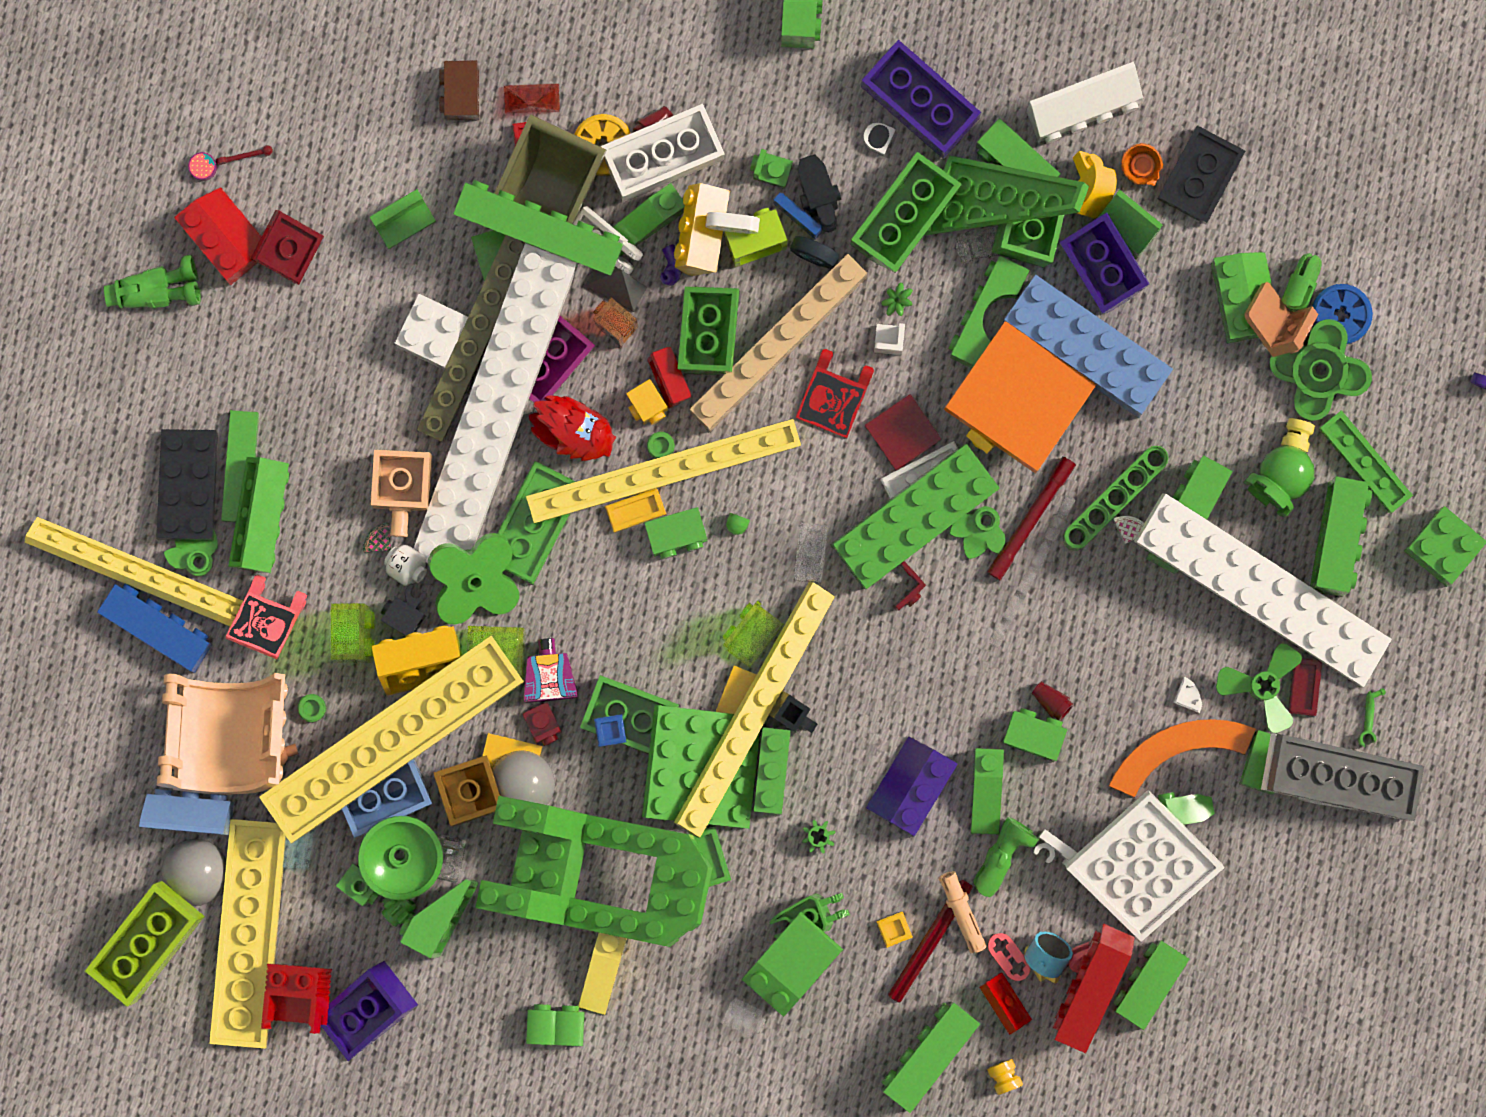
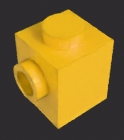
[626,379,668,425]

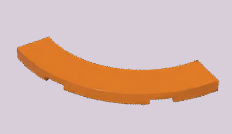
[1109,719,1256,797]

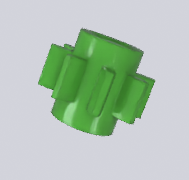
[802,820,836,854]
[382,898,416,927]

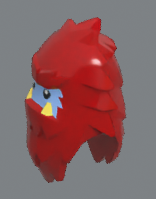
[529,395,616,461]

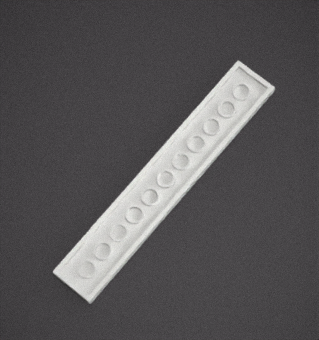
[413,243,579,563]

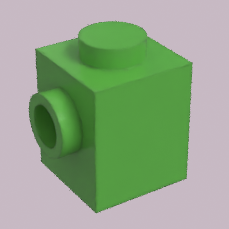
[336,864,380,906]

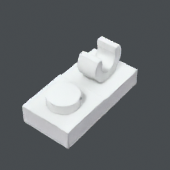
[1033,829,1077,865]

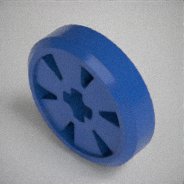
[1312,284,1373,345]

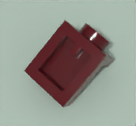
[522,702,562,746]

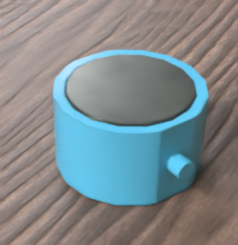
[1024,931,1073,978]

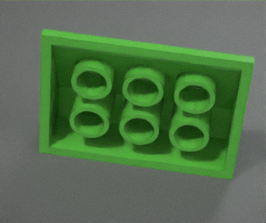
[399,879,479,958]

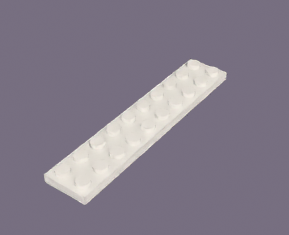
[1134,493,1392,687]

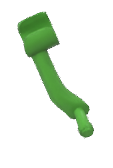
[1358,688,1386,747]

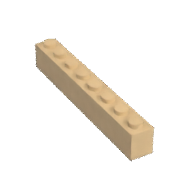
[690,254,867,432]

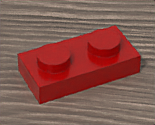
[979,972,1032,1035]

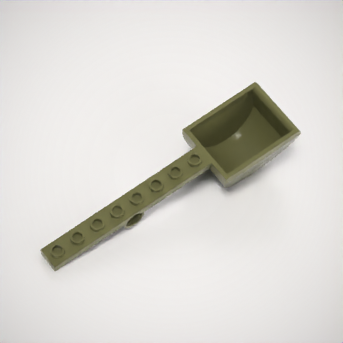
[417,114,607,442]

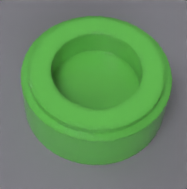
[647,432,675,459]
[298,694,326,722]

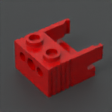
[261,964,332,1034]

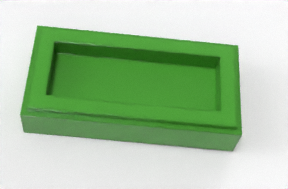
[689,827,731,887]

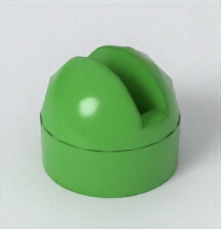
[726,513,750,535]

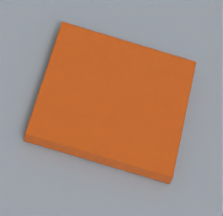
[944,321,1097,474]

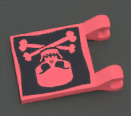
[226,575,307,659]

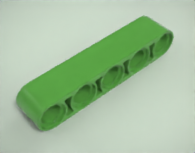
[1063,446,1169,551]

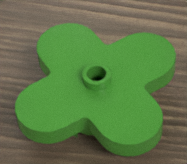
[1270,319,1372,421]
[428,533,519,624]

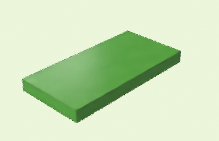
[497,461,576,585]

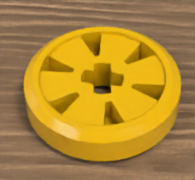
[574,114,631,176]

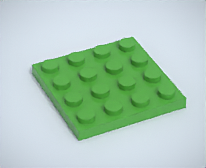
[642,705,760,829]

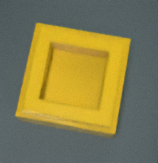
[876,912,913,948]

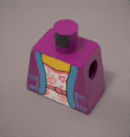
[524,638,579,703]

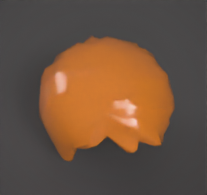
[1121,143,1163,186]

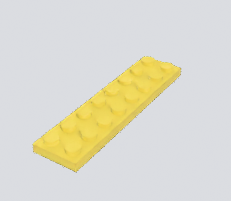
[209,819,286,1048]

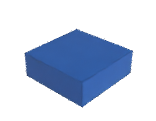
[594,714,627,747]

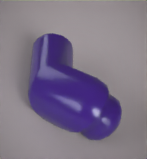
[660,244,682,286]

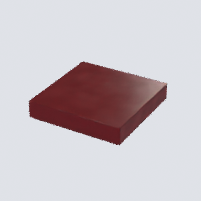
[250,210,324,285]
[865,394,942,471]

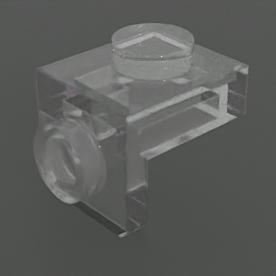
[437,834,467,883]

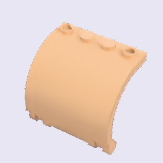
[157,673,288,795]

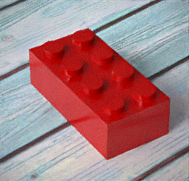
[1053,924,1135,1054]

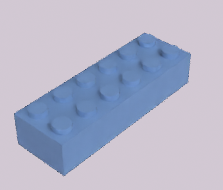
[1002,274,1173,418]

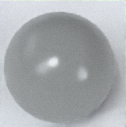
[492,750,555,805]
[161,839,226,906]

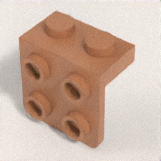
[1245,282,1318,357]

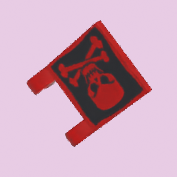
[796,349,874,438]

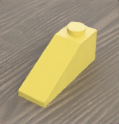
[579,933,627,1015]

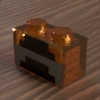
[593,298,638,348]

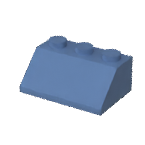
[342,758,432,838]
[139,789,234,835]

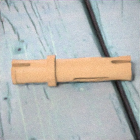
[939,871,987,953]

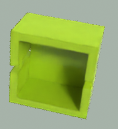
[724,208,787,268]

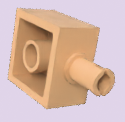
[371,450,433,537]

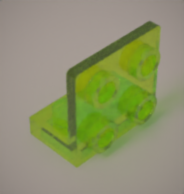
[722,601,784,668]

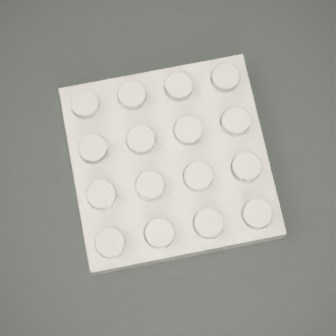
[1065,790,1224,942]

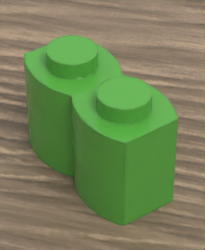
[526,1004,585,1046]

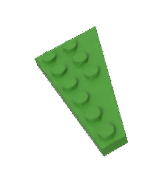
[925,155,1089,235]

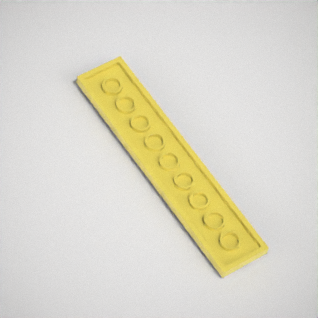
[259,635,524,843]

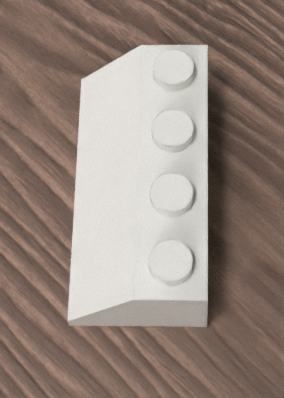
[1026,62,1143,144]
[601,104,725,202]

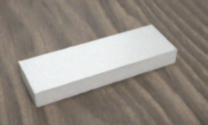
[880,441,958,499]

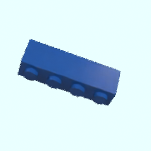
[97,584,212,673]

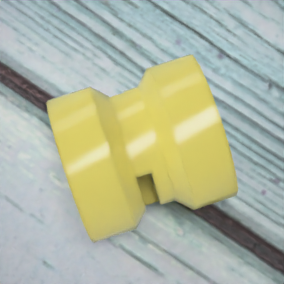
[1281,418,1315,453]

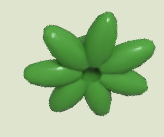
[881,283,913,316]

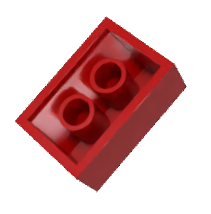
[174,187,262,285]

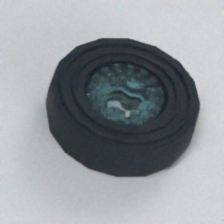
[790,236,839,269]

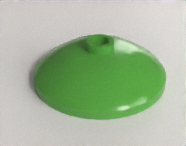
[358,816,443,900]

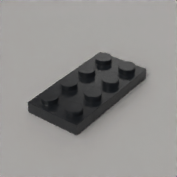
[156,429,218,541]

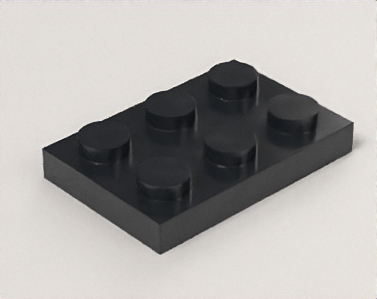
[1157,125,1246,225]

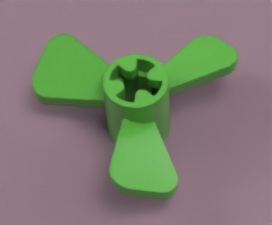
[1216,644,1302,733]

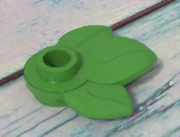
[950,506,1005,559]
[164,531,218,576]

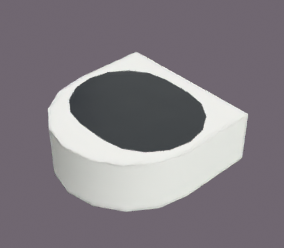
[863,123,896,156]

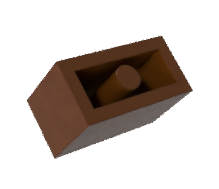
[439,60,479,121]

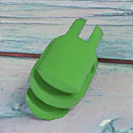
[1282,253,1322,312]

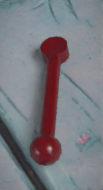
[216,145,273,165]

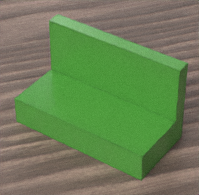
[370,189,436,249]

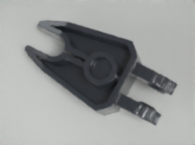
[798,154,841,233]

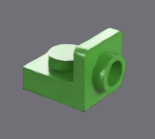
[750,149,793,189]

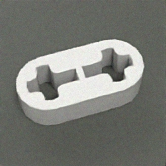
[705,212,760,234]

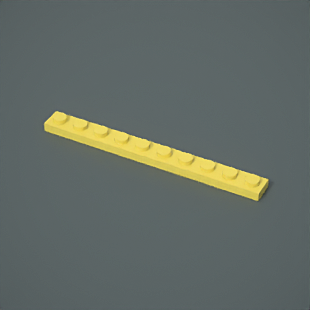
[526,419,801,524]
[24,517,243,627]
[674,582,834,837]

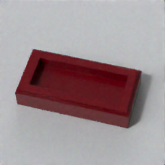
[1288,658,1322,716]

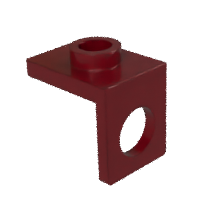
[892,561,926,611]

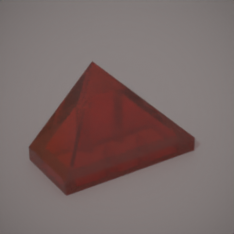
[504,84,560,114]

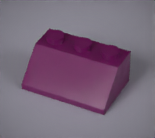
[529,316,595,403]

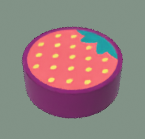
[188,152,217,181]

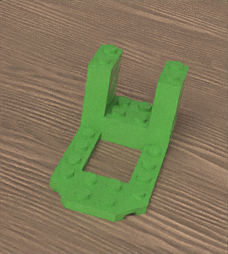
[475,796,712,947]

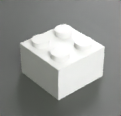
[395,294,468,370]

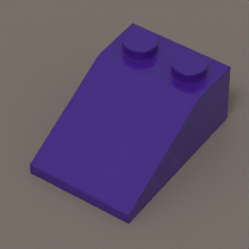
[321,961,418,1061]

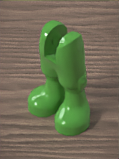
[973,817,1039,897]

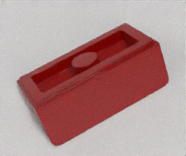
[647,347,691,409]

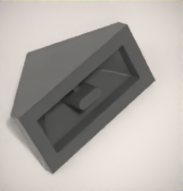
[585,267,647,312]

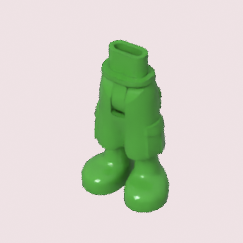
[104,255,201,309]

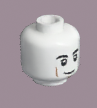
[384,545,427,586]

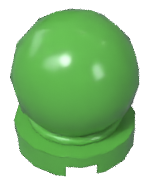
[1243,445,1315,518]

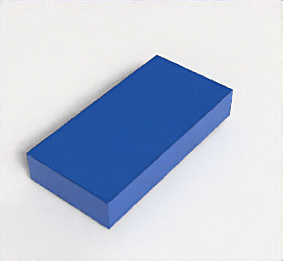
[773,193,822,240]

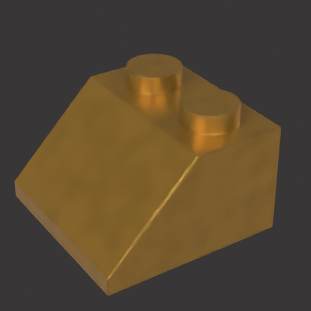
[433,755,500,827]

